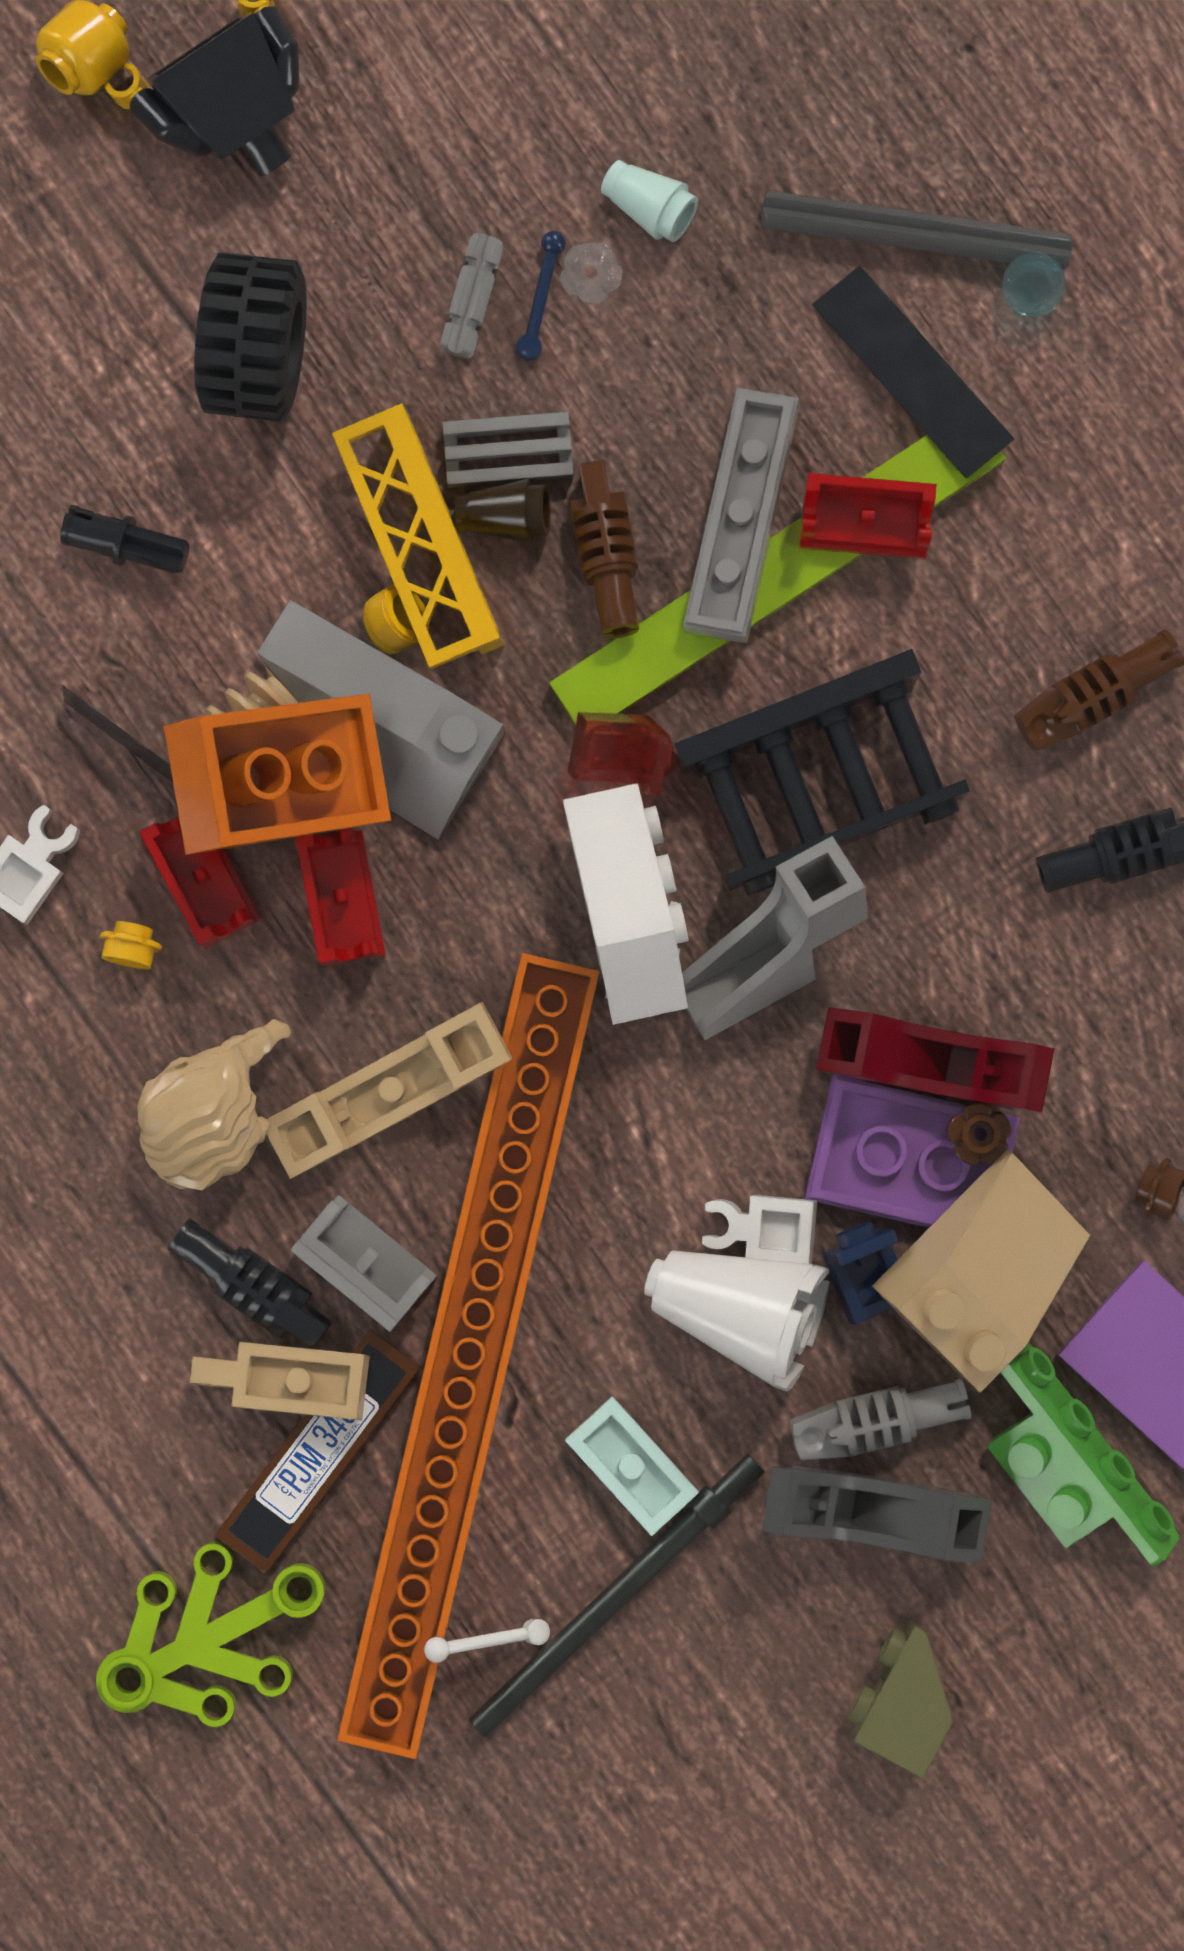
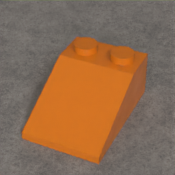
[164,693,391,855]

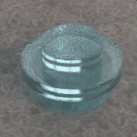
[1002,252,1066,317]

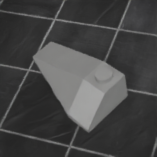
[257,600,505,841]

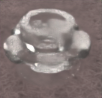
[560,242,622,304]

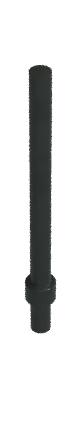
[469,1453,766,1738]

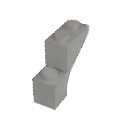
[682,836,868,1040]

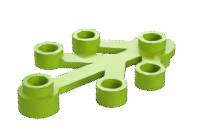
[96,1541,326,1727]

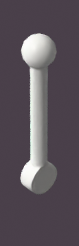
[424,1619,550,1663]

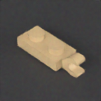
[190,1342,370,1421]

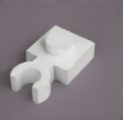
[0,805,80,925]
[702,1195,817,1264]

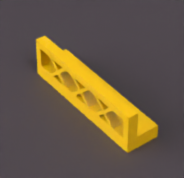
[332,403,505,669]

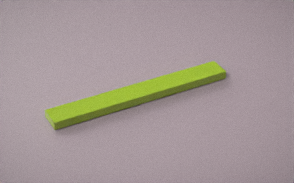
[549,435,1006,738]

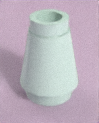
[601,160,698,242]

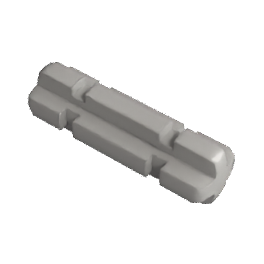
[440,233,503,358]

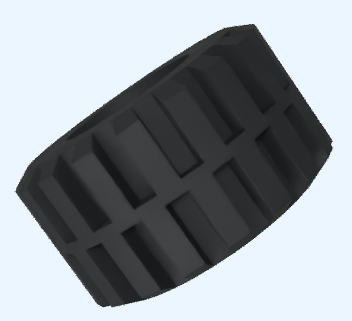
[194,252,307,422]

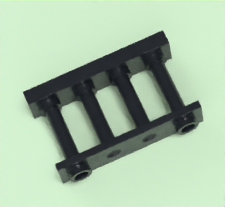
[673,649,970,896]

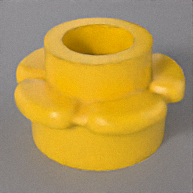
[99,921,162,970]

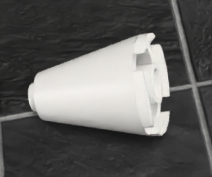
[644,1250,830,1392]

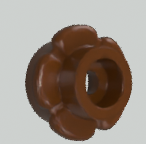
[948,1102,1011,1165]
[1135,1158,1184,1220]

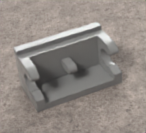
[291,1195,438,1332]

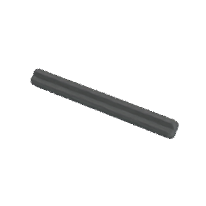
[761,191,1073,271]

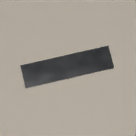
[812,266,1015,479]
[62,685,173,783]

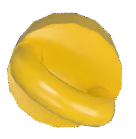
[363,584,429,655]

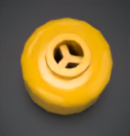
[35,0,130,96]

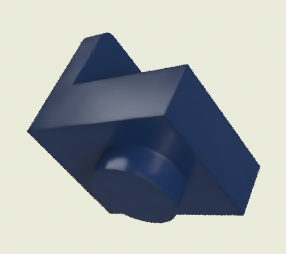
[821,1222,899,1325]

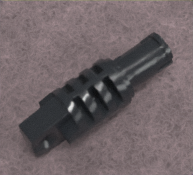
[1036,808,1184,893]
[167,1218,332,1347]

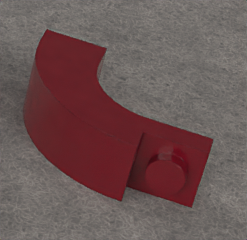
[816,1007,1055,1113]

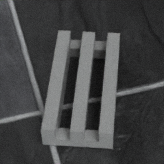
[442,412,574,488]

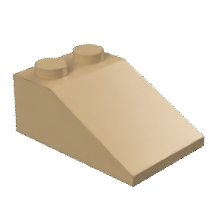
[872,1149,1090,1393]

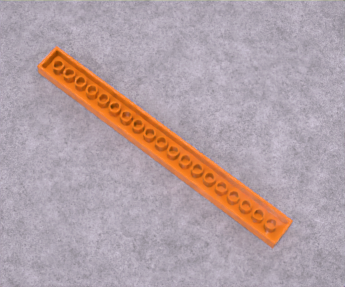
[337,953,600,1759]

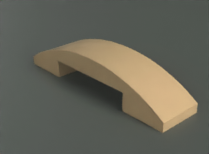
[266,1002,513,1179]

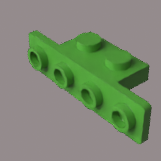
[986,1342,1180,1567]

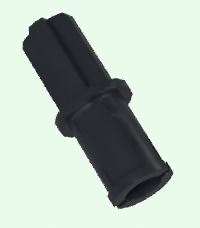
[60,505,190,573]

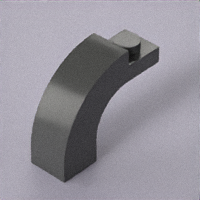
[762,1465,992,1563]

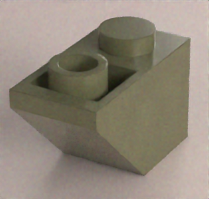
[846,1619,953,1779]

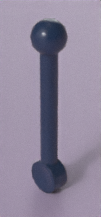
[517,231,566,361]

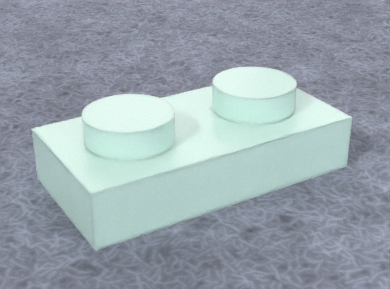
[565,1396,699,1536]

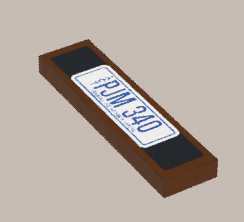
[214,1328,421,1574]

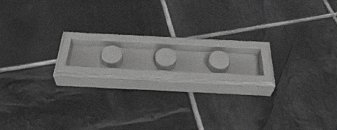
[683,388,800,643]

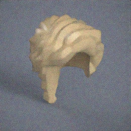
[137,1019,291,1190]

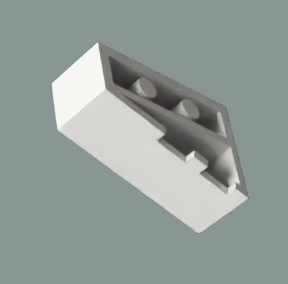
[563,783,689,1025]

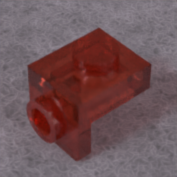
[567,712,674,796]

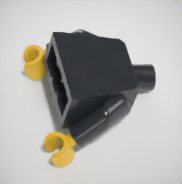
[105,0,299,177]

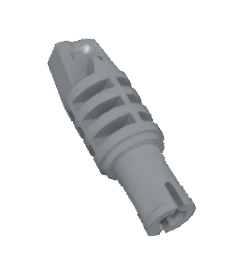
[790,1379,971,1461]

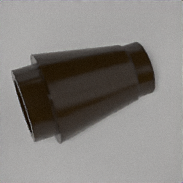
[455,479,551,542]

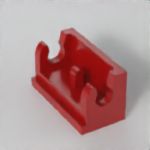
[799,473,937,560]
[139,813,262,949]
[295,828,386,967]

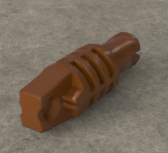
[569,460,639,639]
[1014,629,1184,750]

